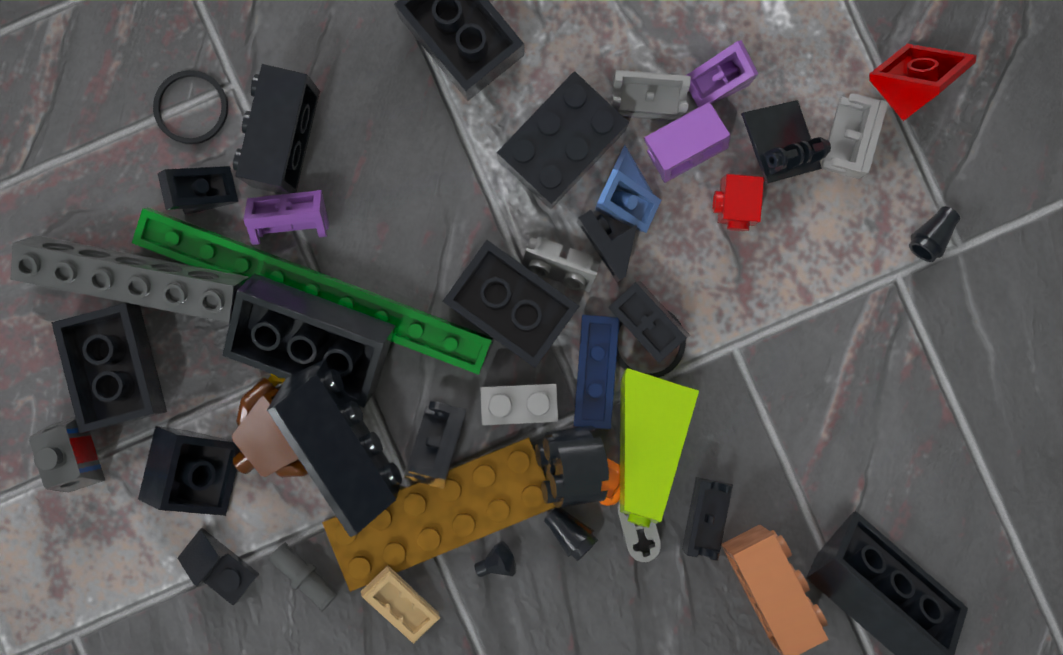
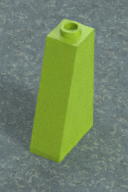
[620,368,699,528]

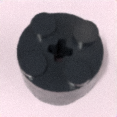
[535,426,609,508]

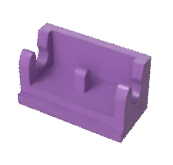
[644,102,730,183]
[243,190,329,245]

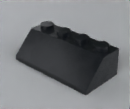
[267,359,402,537]
[806,511,968,655]

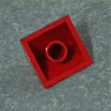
[869,44,977,121]

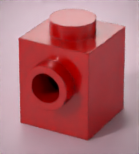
[712,174,764,231]

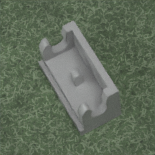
[611,70,691,121]
[821,94,888,179]

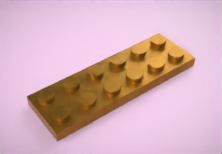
[322,437,556,592]

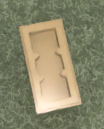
[361,566,440,644]

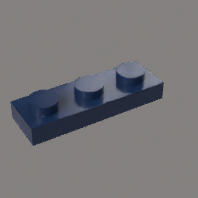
[573,315,619,429]

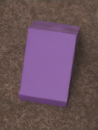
[686,40,758,108]

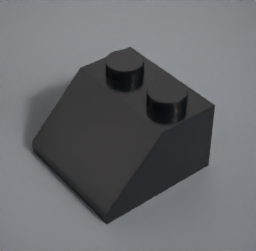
[138,426,240,516]

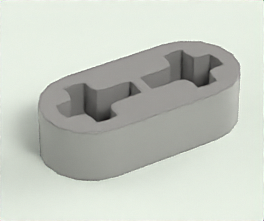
[617,500,661,562]

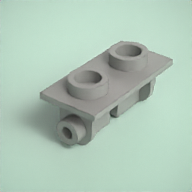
[522,236,600,292]

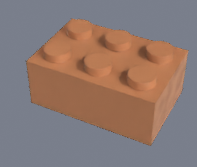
[721,524,829,655]

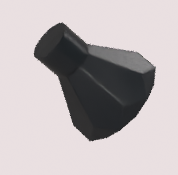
[474,541,516,577]

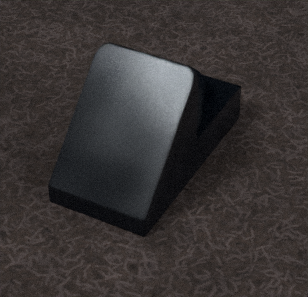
[157,166,238,214]
[577,210,637,283]
[177,528,259,606]

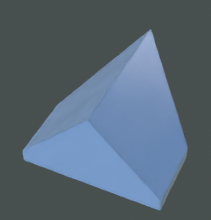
[595,145,661,233]

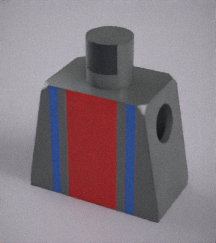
[29,417,105,493]

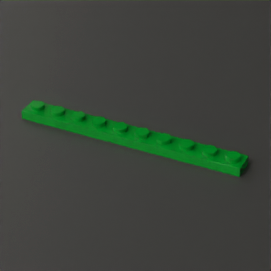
[132,207,493,375]

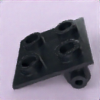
[741,100,831,184]

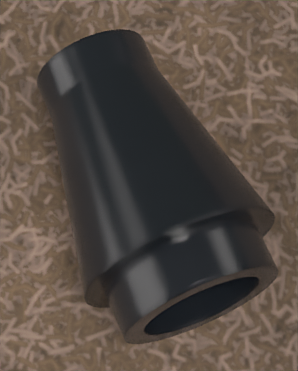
[909,206,961,262]
[544,507,598,562]

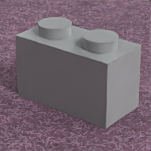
[480,383,558,425]

